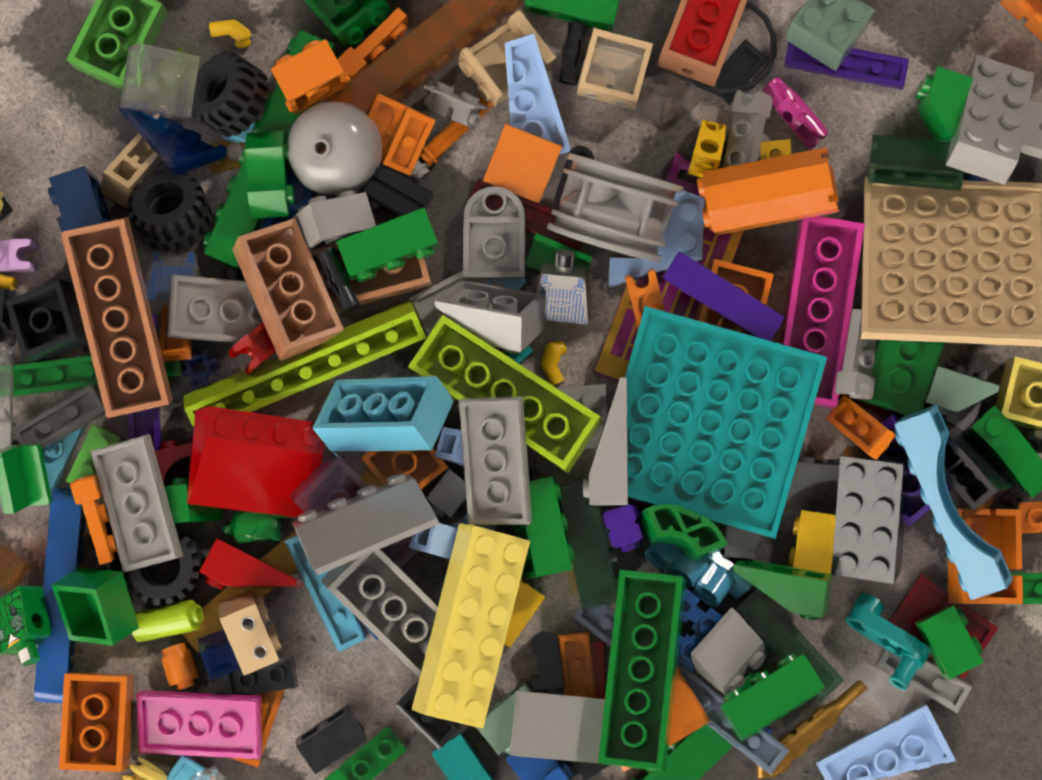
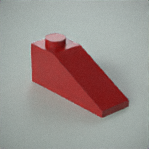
[199,538,304,590]

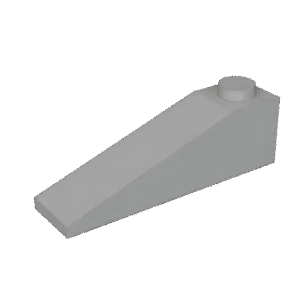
[583,378,628,505]

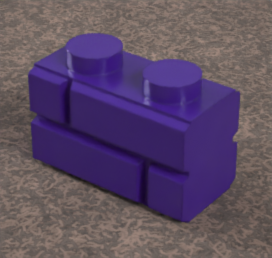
[602,503,647,552]

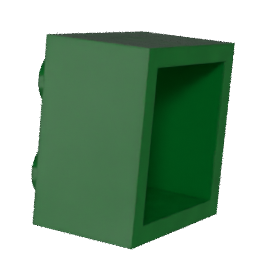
[52,567,139,646]

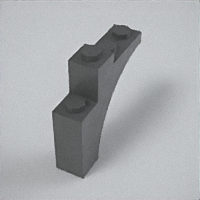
[722,457,840,559]

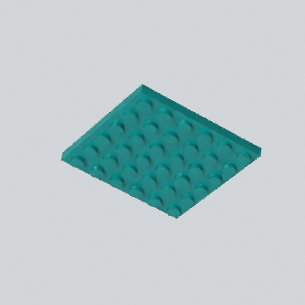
[625,306,827,539]

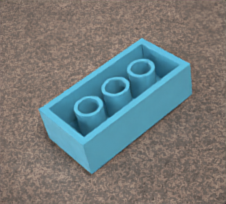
[312,376,454,451]

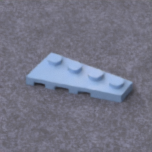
[505,33,571,155]
[815,704,956,780]

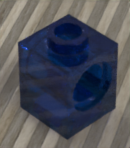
[198,630,240,680]

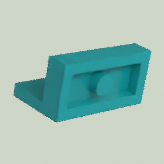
[432,732,494,780]

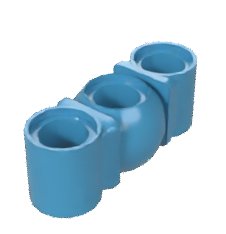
[645,543,735,607]

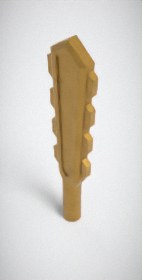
[756,679,868,779]

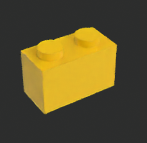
[789,510,836,578]

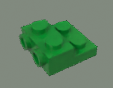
[303,0,391,48]

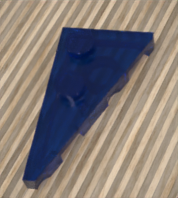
[119,98,227,175]

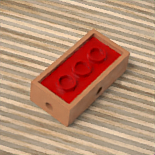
[657,0,748,87]

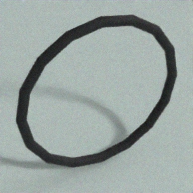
[686,1,777,94]

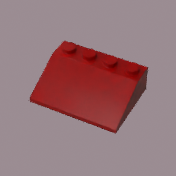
[186,406,324,518]

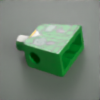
[0,586,51,666]

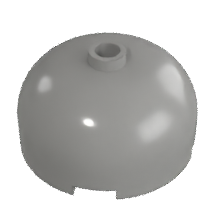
[287,102,382,195]

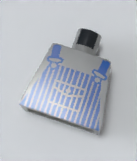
[534,249,589,324]

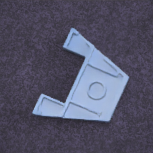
[609,191,705,287]

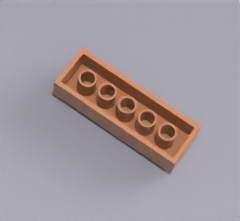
[60,217,173,418]

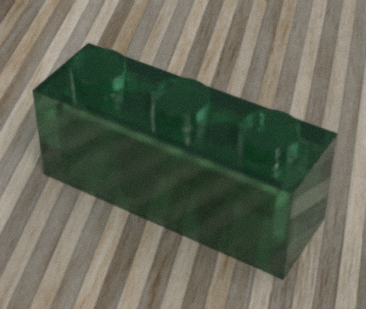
[868,135,964,191]

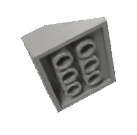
[292,473,439,575]

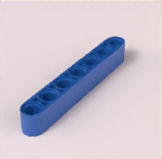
[34,488,86,704]

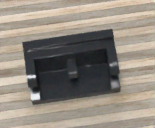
[296,704,368,774]

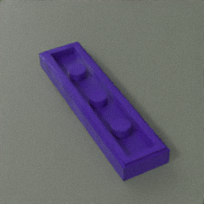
[784,41,909,90]
[662,251,785,341]

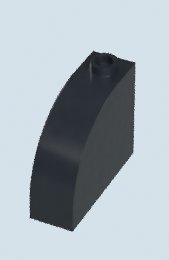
[943,419,1016,511]

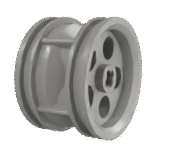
[547,153,684,263]

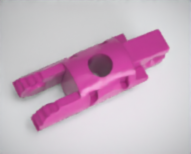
[763,77,829,150]

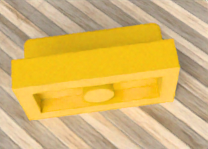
[505,580,545,648]

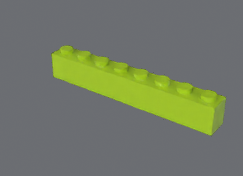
[183,300,426,428]

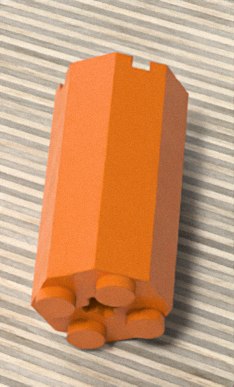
[697,147,839,235]

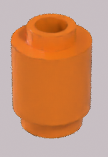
[160,642,200,691]

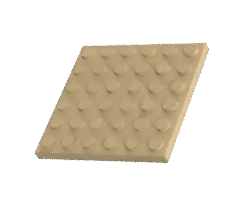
[861,177,1042,347]

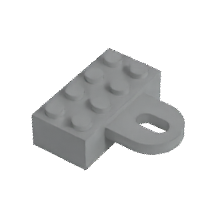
[945,54,1042,185]

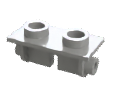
[424,82,489,128]

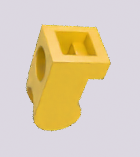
[687,119,726,178]

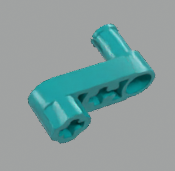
[845,593,931,690]

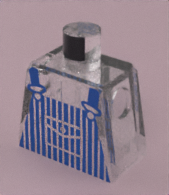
[145,248,203,304]

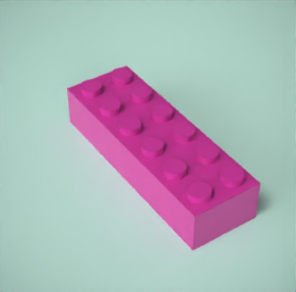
[779,216,865,409]

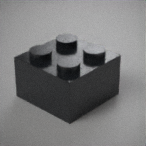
[6,280,88,362]

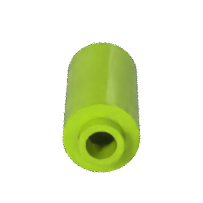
[132,600,204,643]

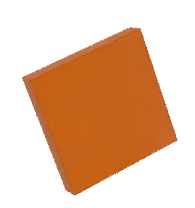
[483,123,562,203]

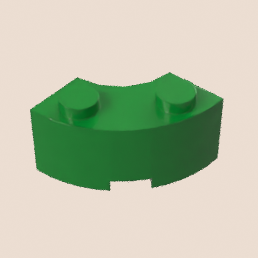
[245,131,295,219]
[639,504,728,562]

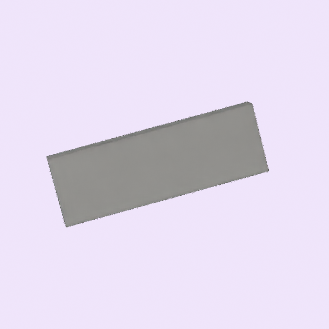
[875,649,973,713]

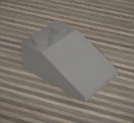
[435,280,546,353]

